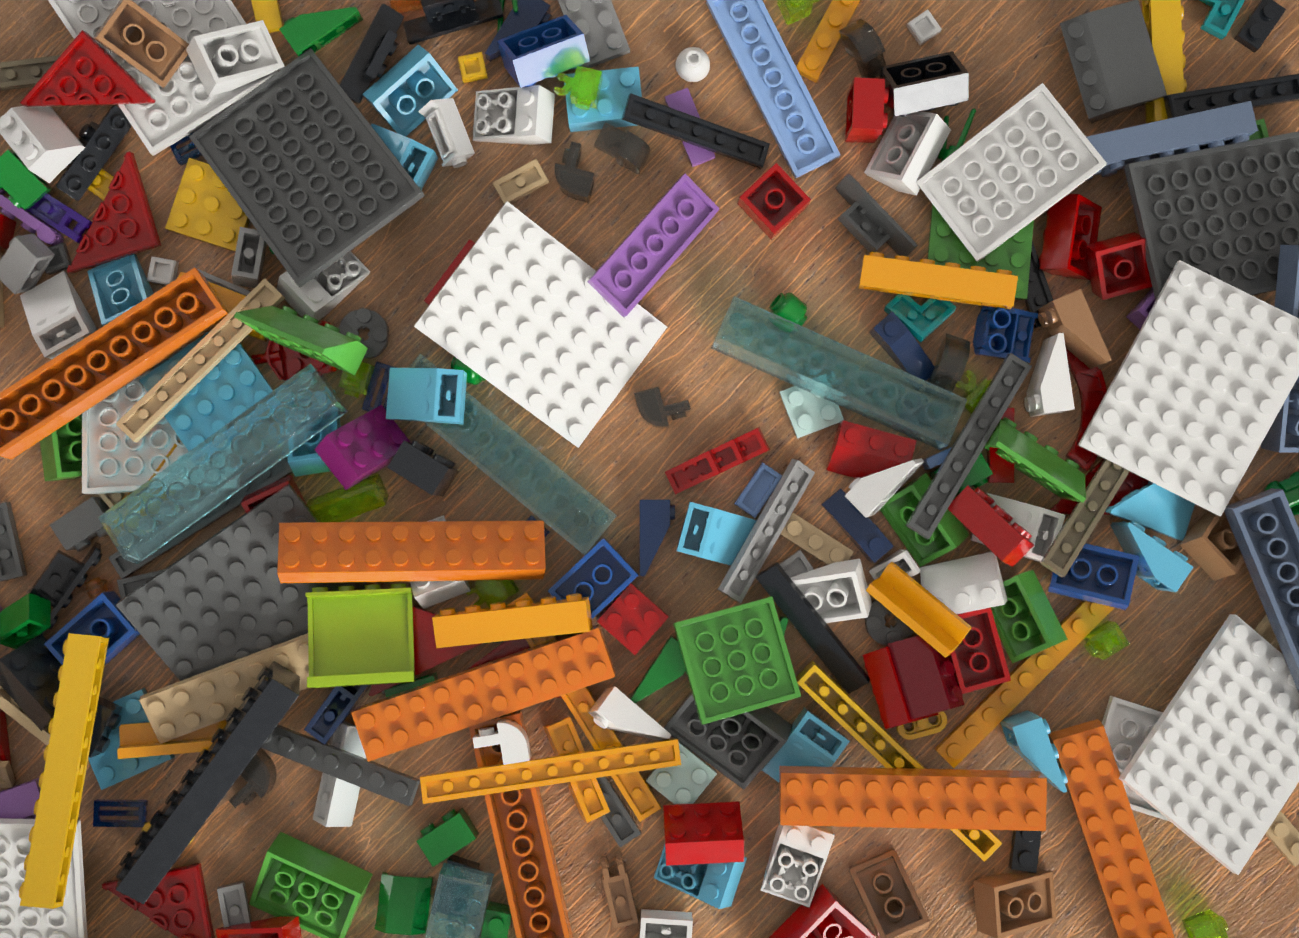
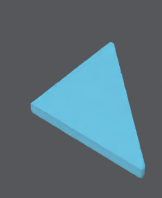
[1105,481,1195,541]

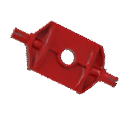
[251,321,337,381]

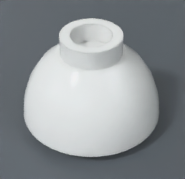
[676,47,710,82]

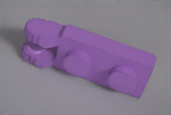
[0,194,64,246]

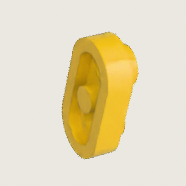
[896,711,947,740]

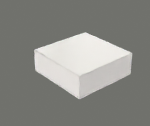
[906,9,942,46]
[147,256,179,285]

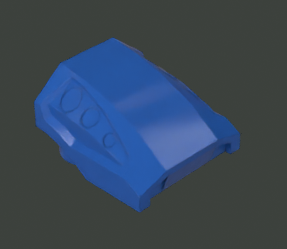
[973,306,1038,363]

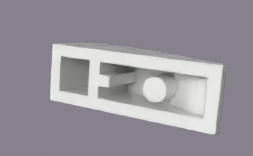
[845,458,925,518]
[588,686,671,741]

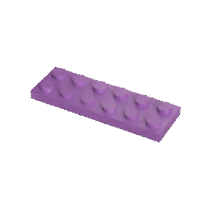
[587,173,720,317]

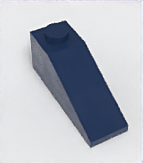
[485,0,552,62]
[869,312,937,388]
[821,488,894,563]
[640,500,675,576]
[304,685,371,745]

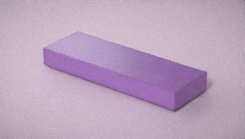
[665,88,715,167]

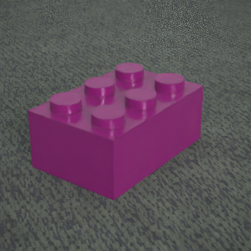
[314,405,411,490]

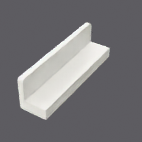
[313,721,366,827]

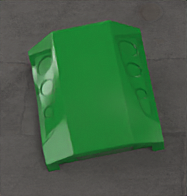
[374,872,433,935]

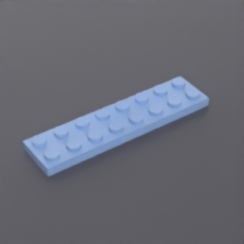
[706,0,841,179]

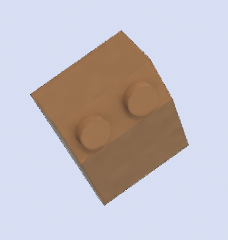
[93,0,189,88]
[1038,289,1112,369]
[1180,490,1244,581]
[849,849,930,938]
[973,870,1056,938]

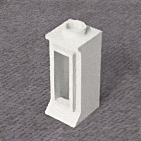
[418,98,475,168]

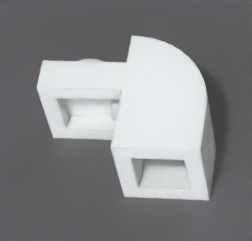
[473,719,531,765]

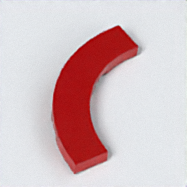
[1066,349,1107,472]

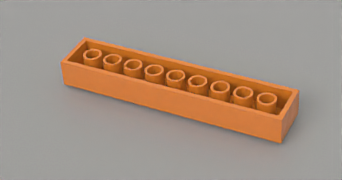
[0,267,229,459]
[277,521,546,583]
[351,624,616,762]
[469,709,573,938]
[1049,719,1175,938]
[779,766,1047,831]

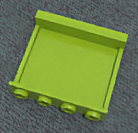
[305,583,415,688]

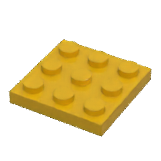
[165,158,250,252]

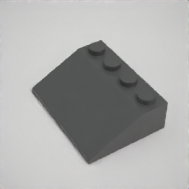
[1060,0,1167,124]
[664,691,793,789]

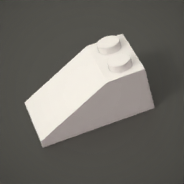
[186,20,285,96]
[1024,333,1075,417]
[791,559,872,628]

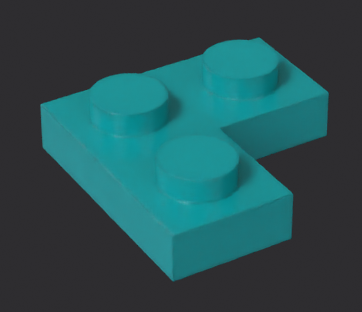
[1199,0,1245,40]
[884,294,956,342]

